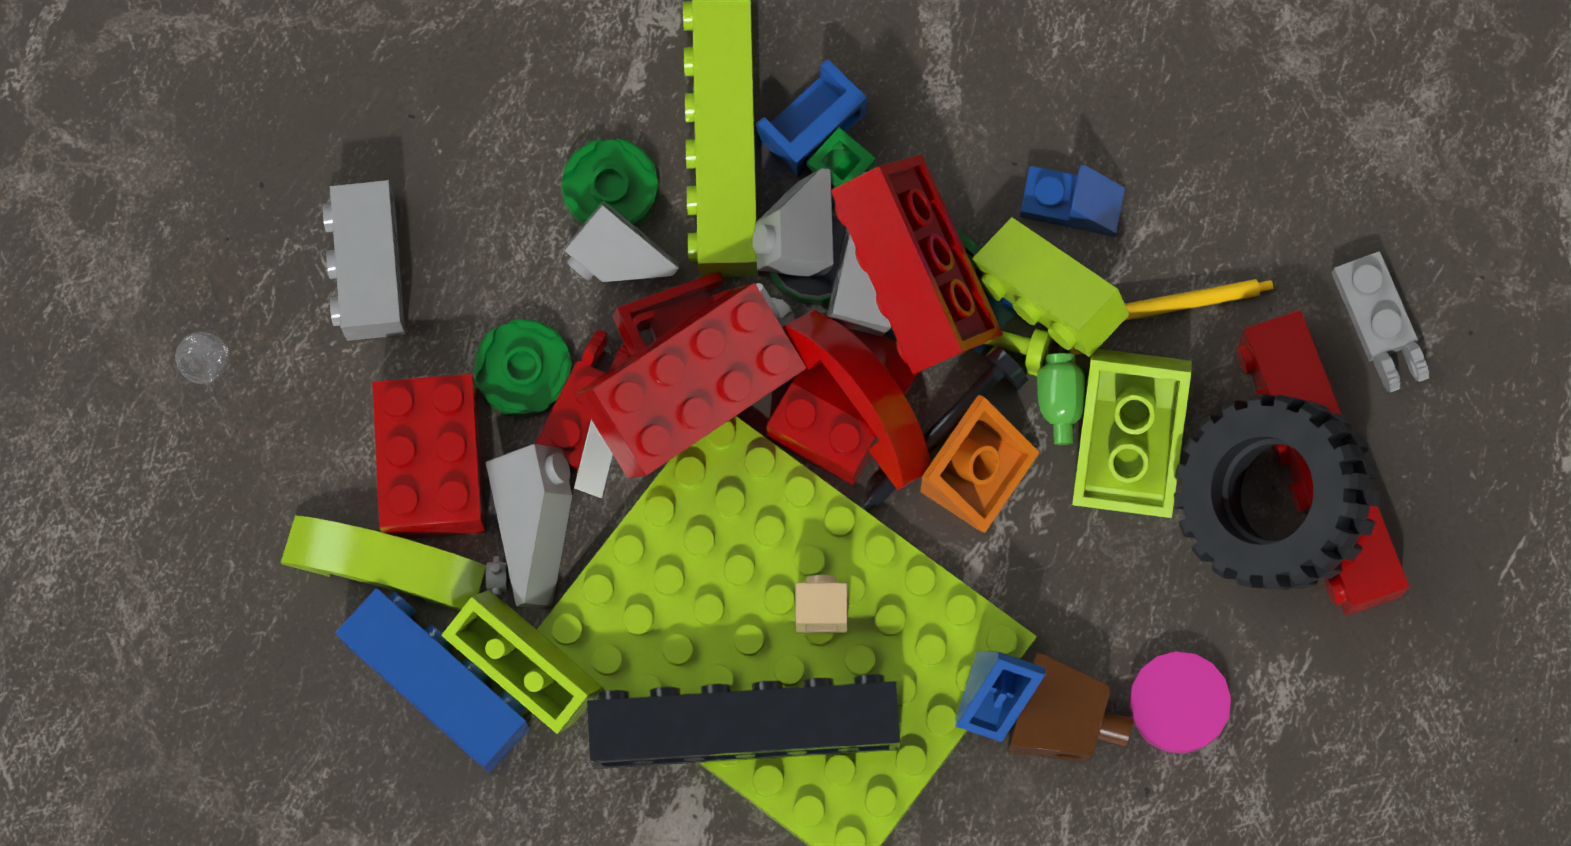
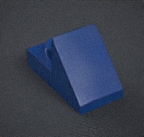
[1019,164,1125,236]

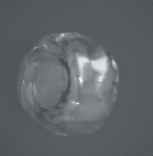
[175,331,230,384]

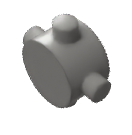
[486,556,509,598]

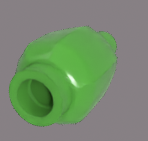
[1037,353,1086,445]

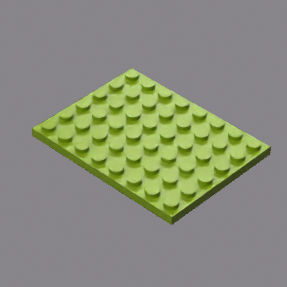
[537,416,1037,846]

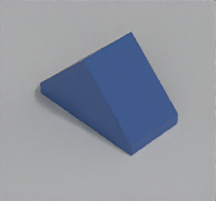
[955,651,1046,742]

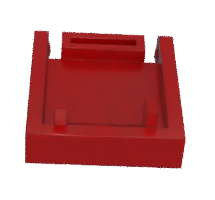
[612,272,730,356]

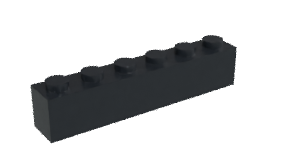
[587,674,900,769]

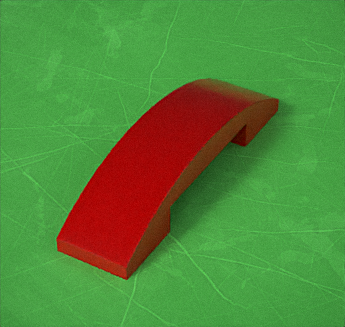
[782,310,931,490]

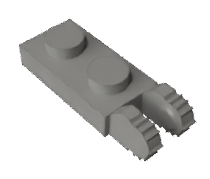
[1332,251,1429,393]

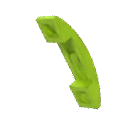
[281,515,486,611]

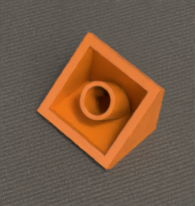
[920,395,1040,533]

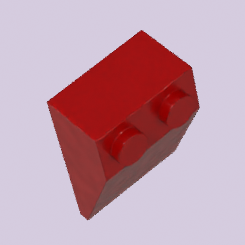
[767,328,921,487]

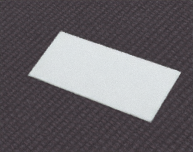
[574,420,613,498]

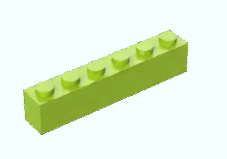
[683,0,758,278]

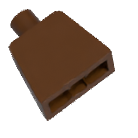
[1008,652,1134,762]

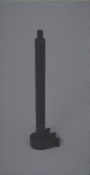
[860,345,1029,512]

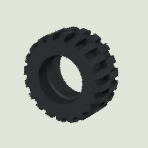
[1174,394,1380,590]

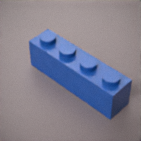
[335,588,530,773]

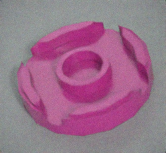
[1129,651,1231,754]

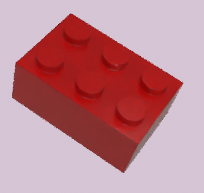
[372,374,486,539]

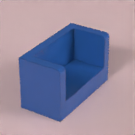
[756,59,868,177]

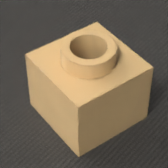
[796,575,847,633]

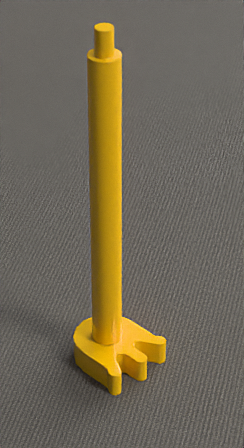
[1070,279,1273,355]

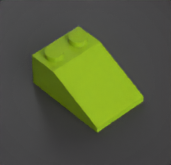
[1072,349,1192,518]

